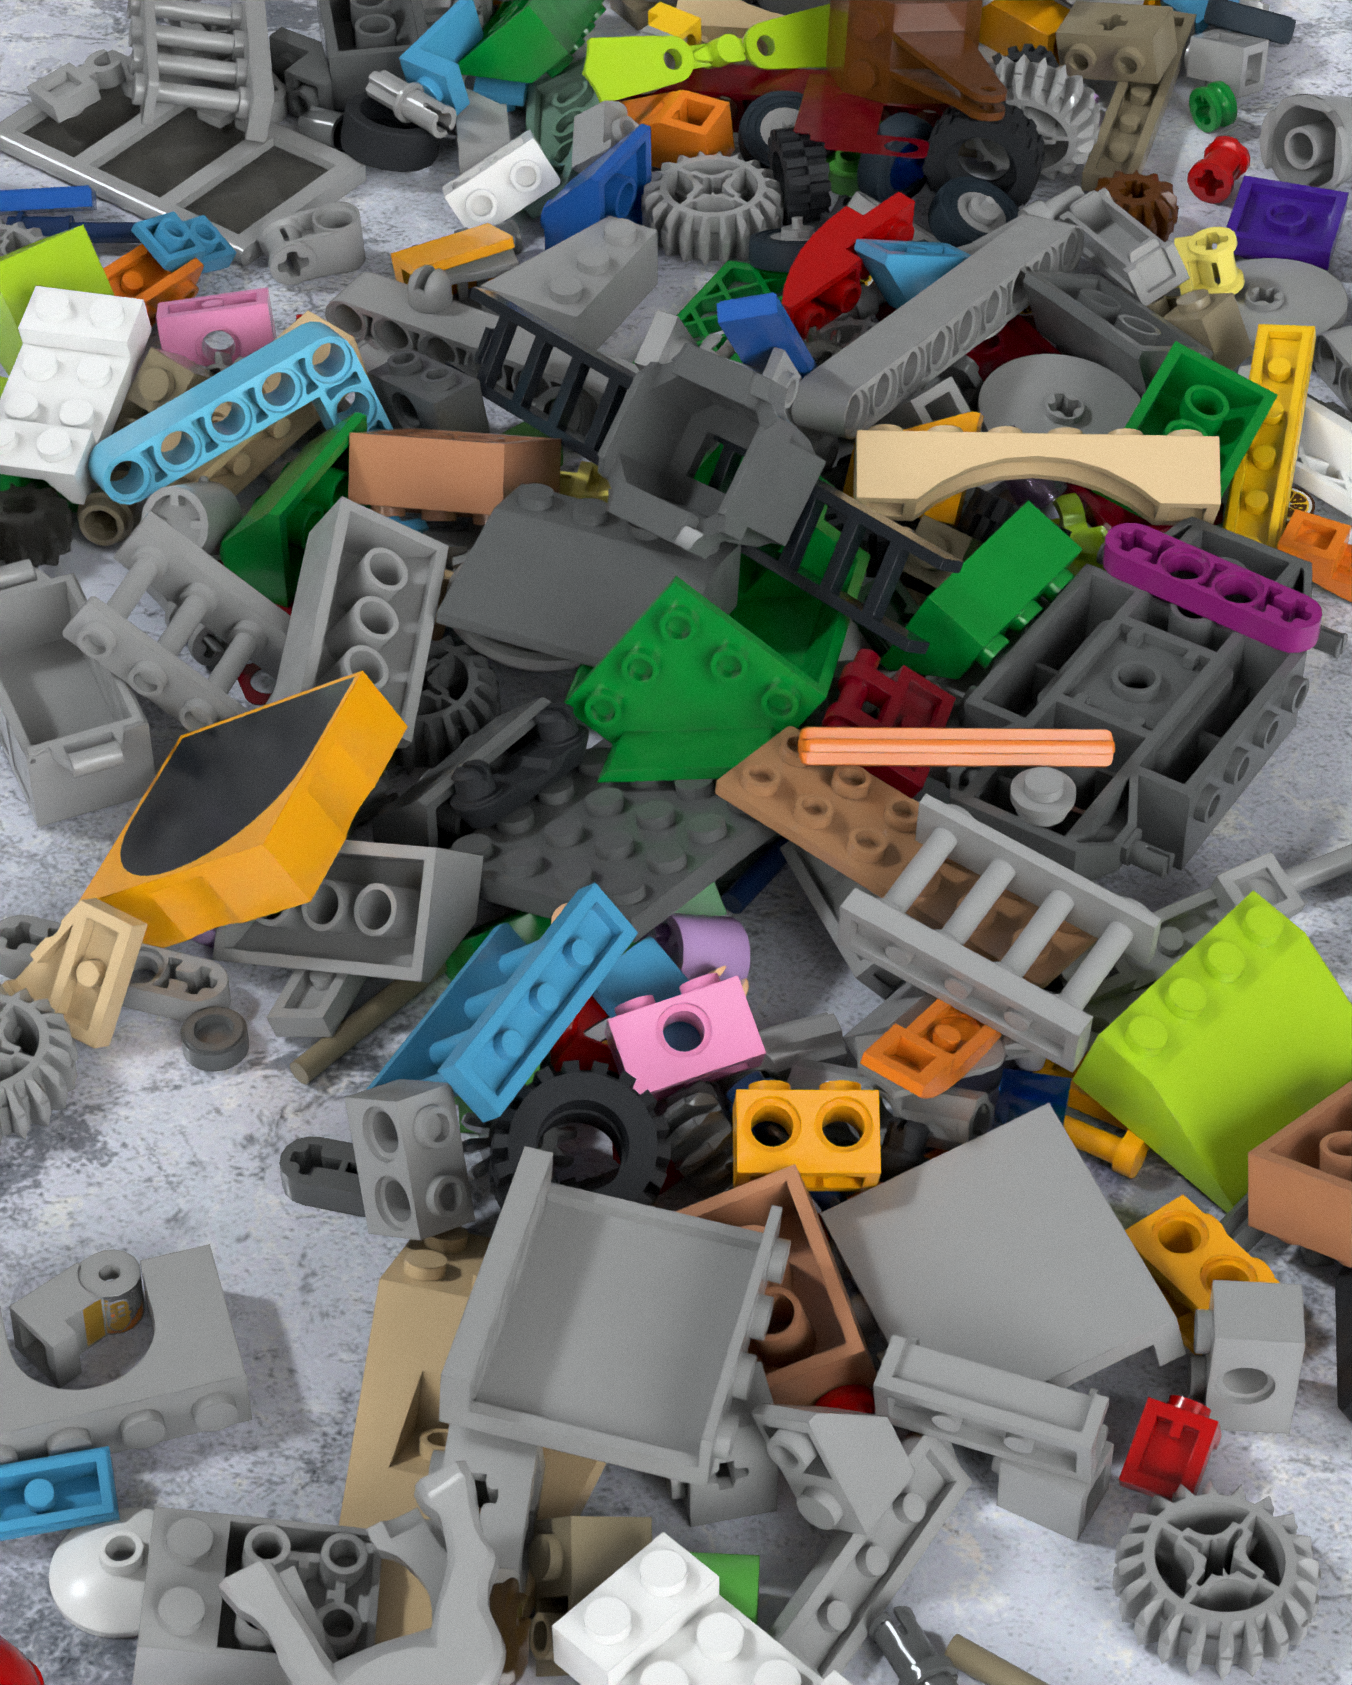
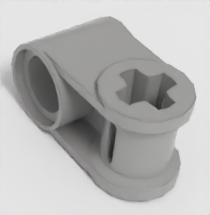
[257,201,366,285]

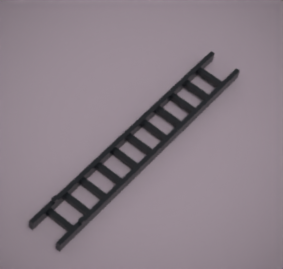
[444,287,964,655]

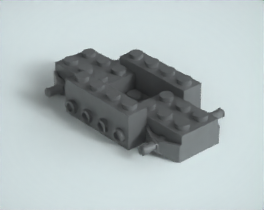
[928,516,1348,881]

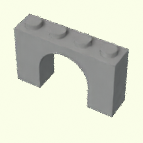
[0,1244,252,1465]

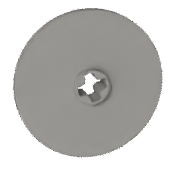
[1215,258,1348,356]
[977,354,1141,434]

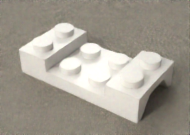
[0,286,152,505]
[552,1532,853,1685]

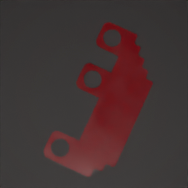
[793,70,937,158]

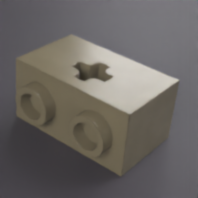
[1055,1,1178,84]

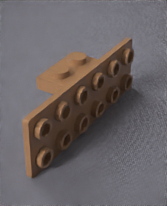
[715,726,1098,989]

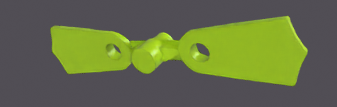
[582,4,830,103]

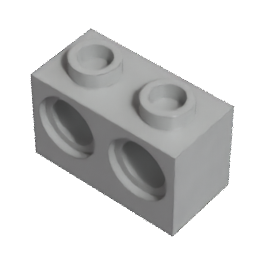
[344,1079,476,1241]

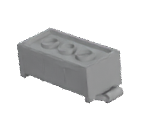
[0,559,156,827]

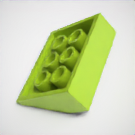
[1072,890,1352,1213]

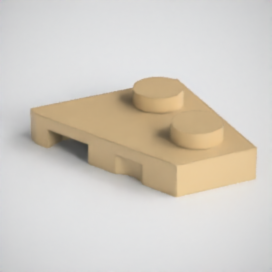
[2,898,148,1048]

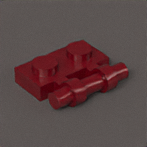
[822,649,956,798]

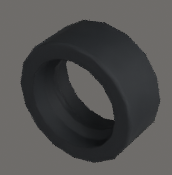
[340,92,443,172]

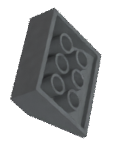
[436,483,741,667]

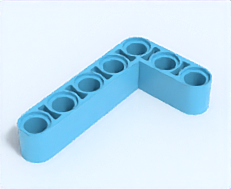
[88,321,393,505]

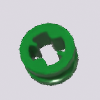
[1189,80,1238,133]

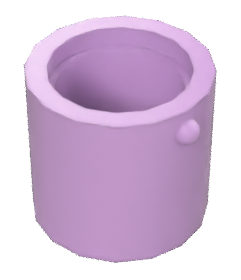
[639,913,750,981]

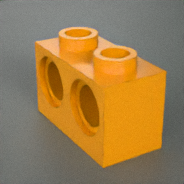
[733,1080,881,1192]
[1125,1194,1280,1355]

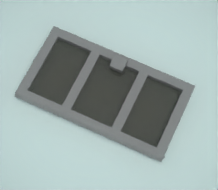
[0,49,367,266]

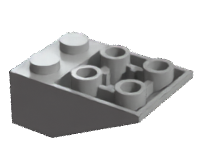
[132,1506,382,1685]

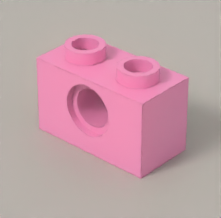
[156,287,277,366]
[604,973,766,1101]

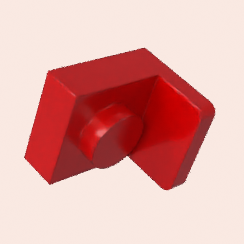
[1118,1395,1222,1502]

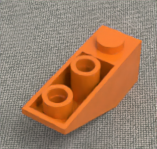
[620,90,735,169]

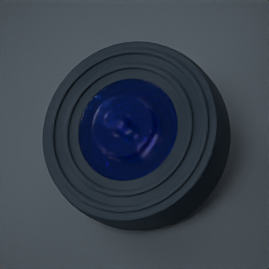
[857,112,933,203]

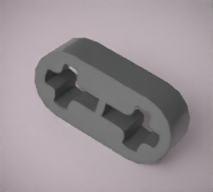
[279,1136,366,1217]

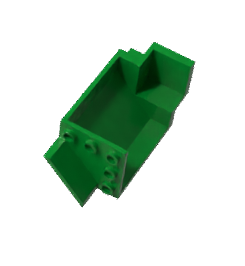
[564,441,871,783]

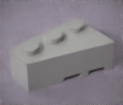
[481,216,658,351]

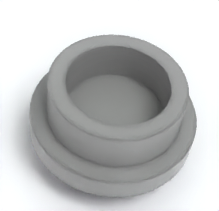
[1010,767,1076,827]

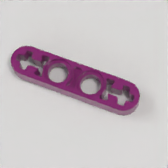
[1103,523,1322,653]

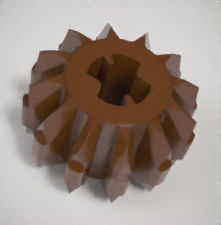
[1091,169,1179,242]

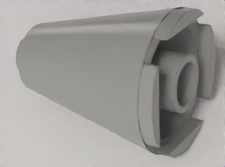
[1259,94,1352,190]

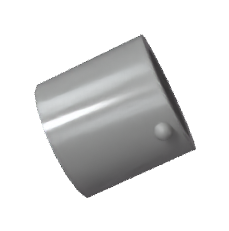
[141,475,242,556]

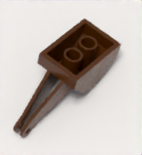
[826,0,1007,121]

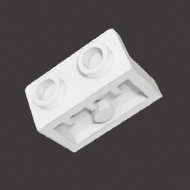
[442,129,560,229]

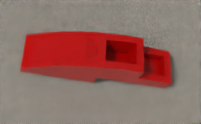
[782,192,915,341]

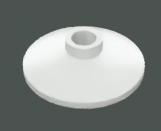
[49,1508,154,1639]

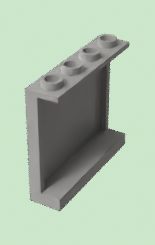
[820,1103,1186,1464]
[439,1146,791,1488]

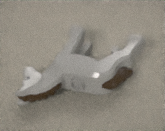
[218,1461,532,1685]

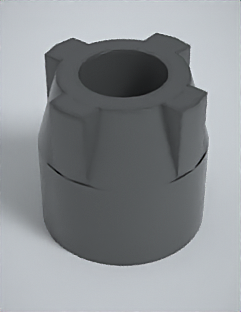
[297,106,345,153]

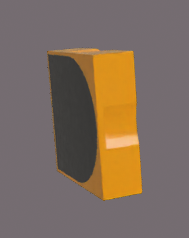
[79,670,408,948]

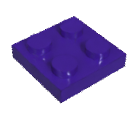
[1226,175,1349,270]

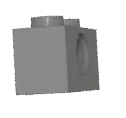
[1187,1280,1305,1434]

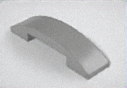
[1058,851,1305,1005]

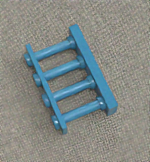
[366,883,638,1123]

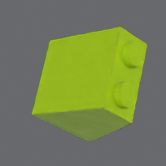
[0,224,115,376]

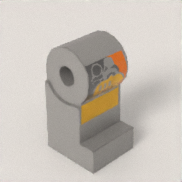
[9,1249,145,1388]

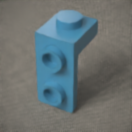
[399,0,483,116]

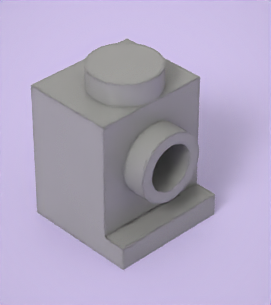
[1184,29,1269,98]
[571,100,639,173]

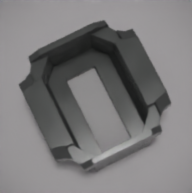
[597,343,826,559]

